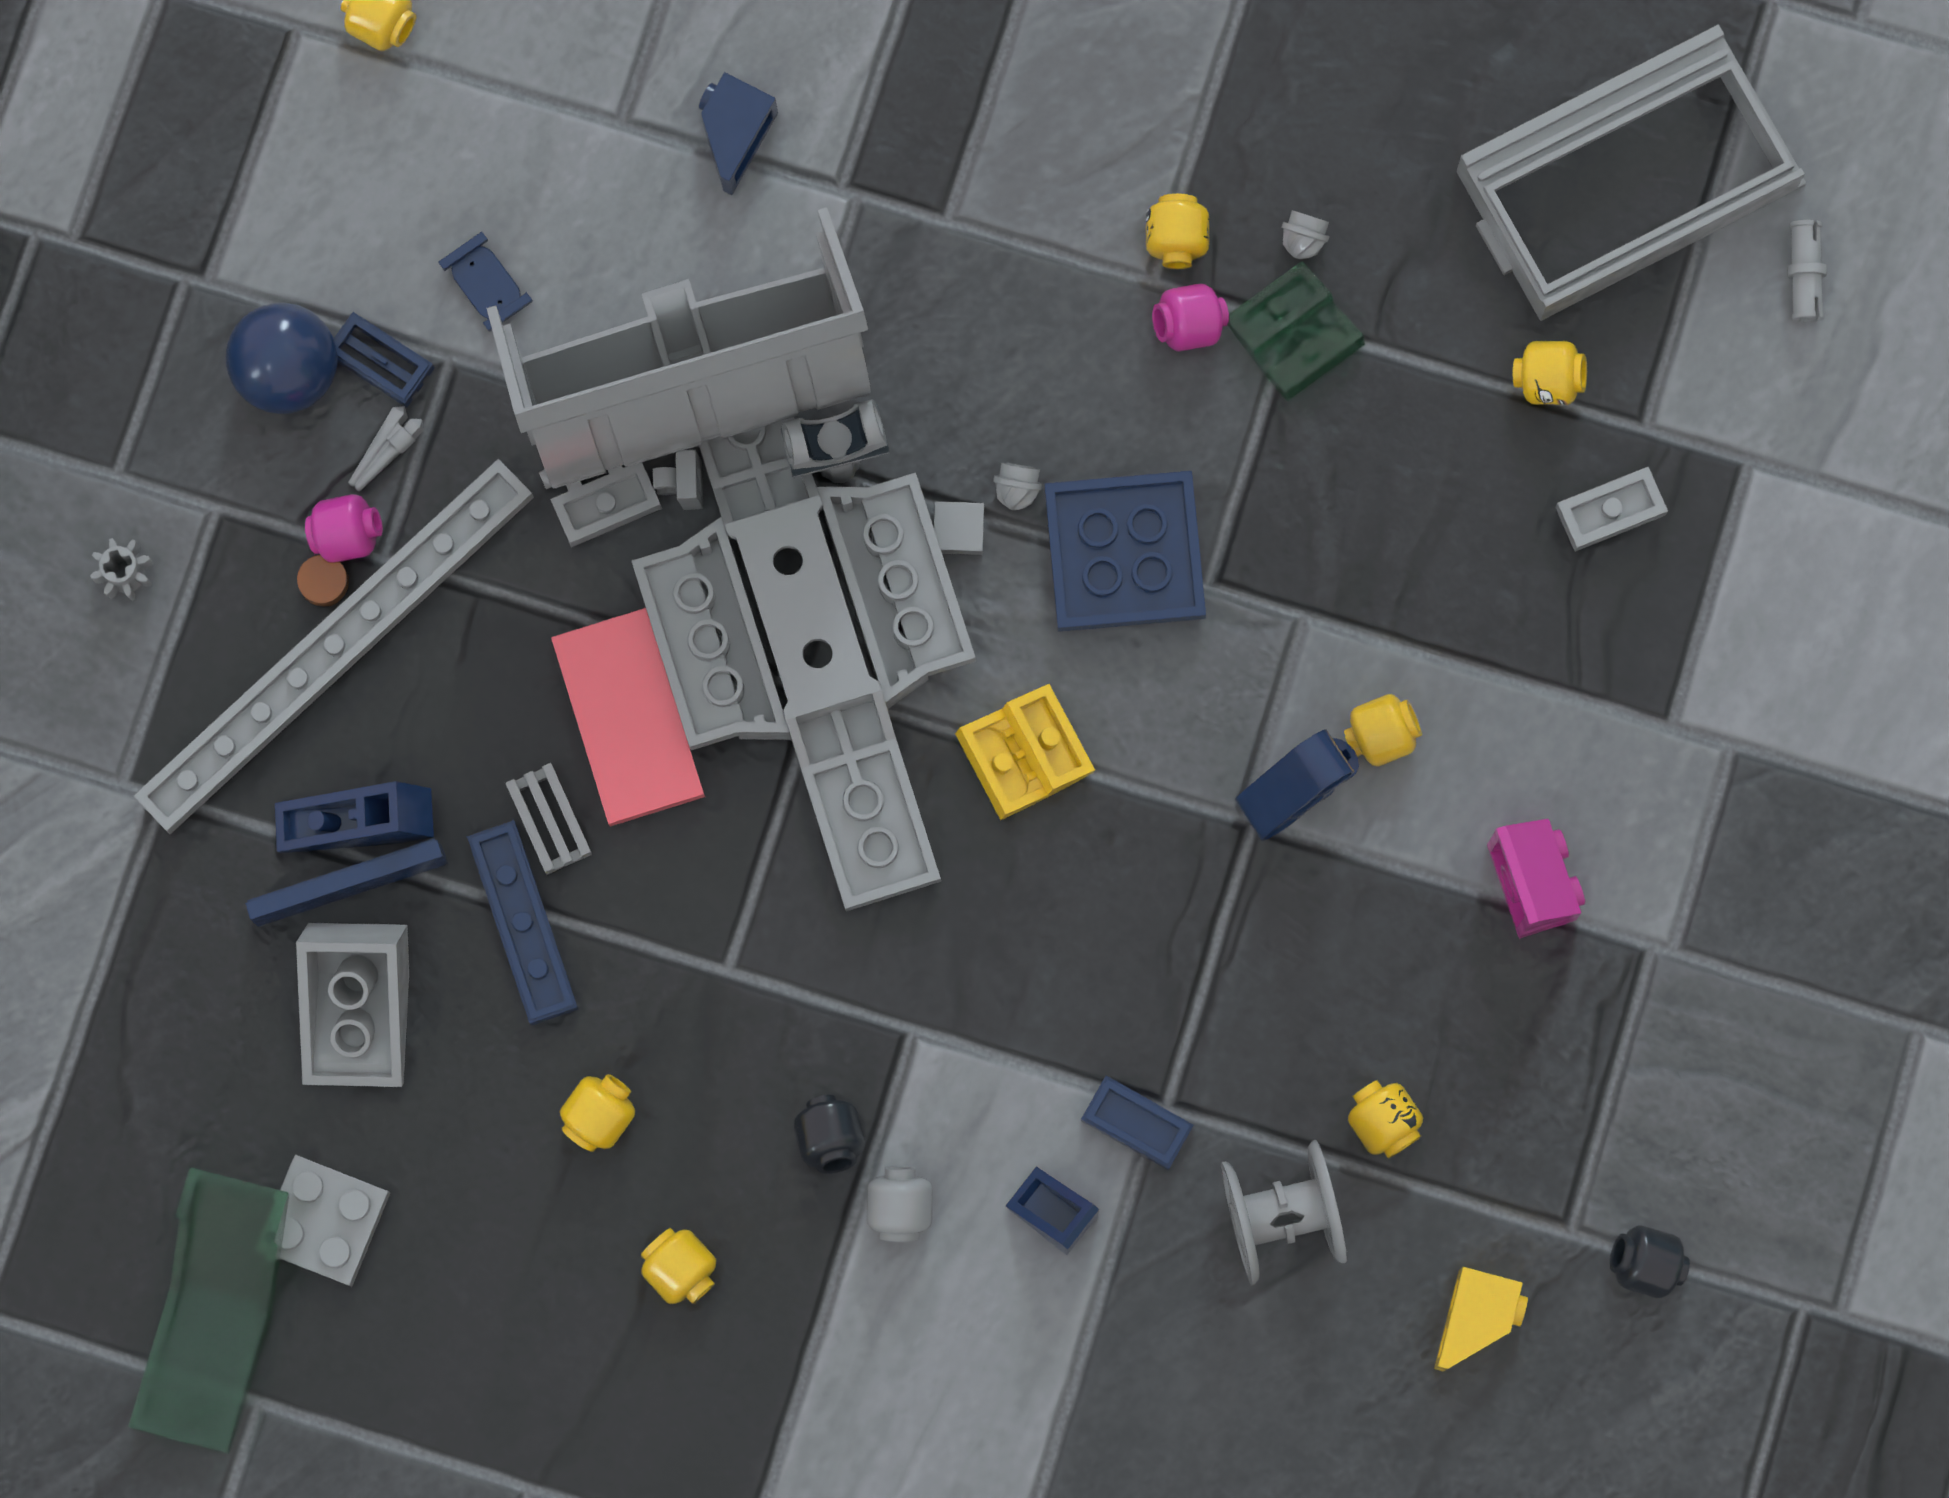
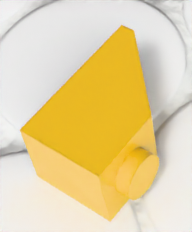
[1434,1267,1528,1371]

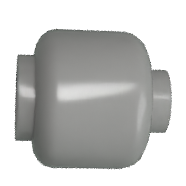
[867,1166,933,1242]

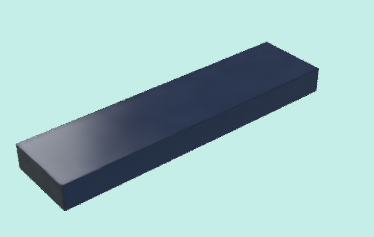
[467,820,579,1026]
[245,839,448,927]

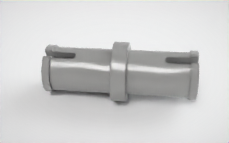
[1787,220,1827,323]

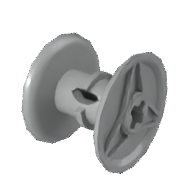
[1221,1140,1347,1286]

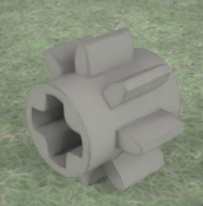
[90,538,154,601]

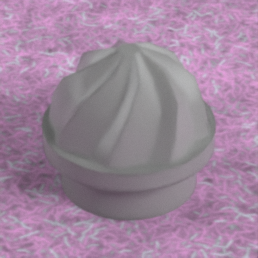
[1281,210,1330,259]
[993,463,1043,510]

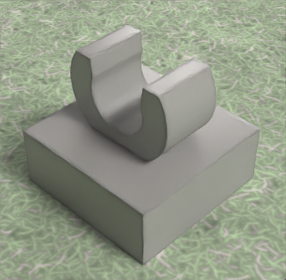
[653,450,703,510]

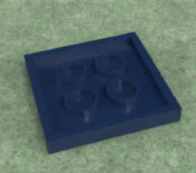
[1044,471,1206,632]

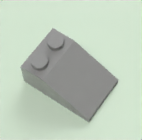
[296,923,409,1087]

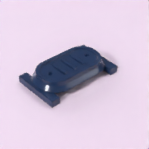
[438,232,533,332]

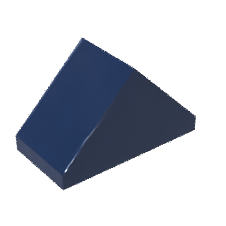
[1006,1166,1099,1255]

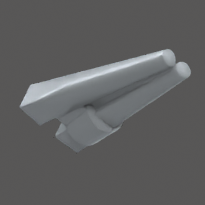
[348,406,424,492]

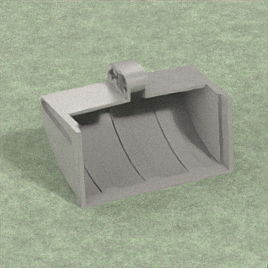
[486,207,871,489]

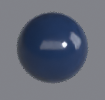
[226,303,338,414]

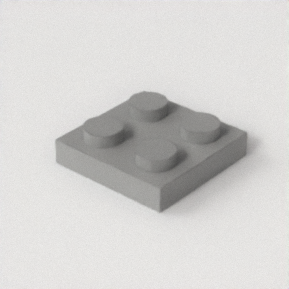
[256,1155,390,1287]

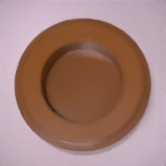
[297,555,349,607]

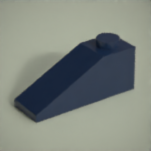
[275,781,434,853]

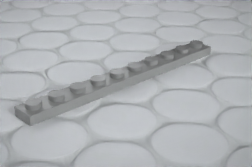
[134,459,534,834]

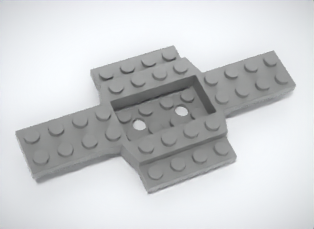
[632,417,976,911]

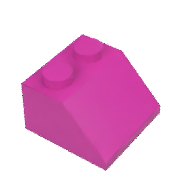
[1487,819,1585,939]

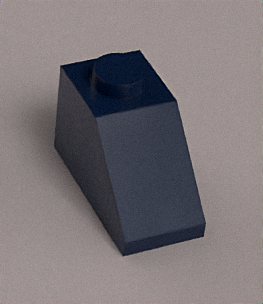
[699,72,778,195]

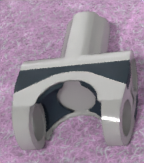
[781,399,889,483]

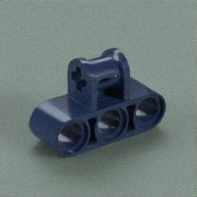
[1235,729,1359,841]

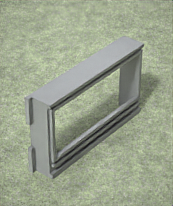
[1456,24,1806,321]

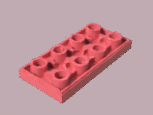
[551,608,705,827]

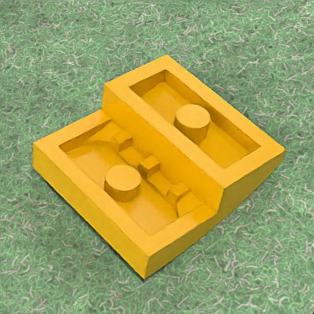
[955,684,1095,820]

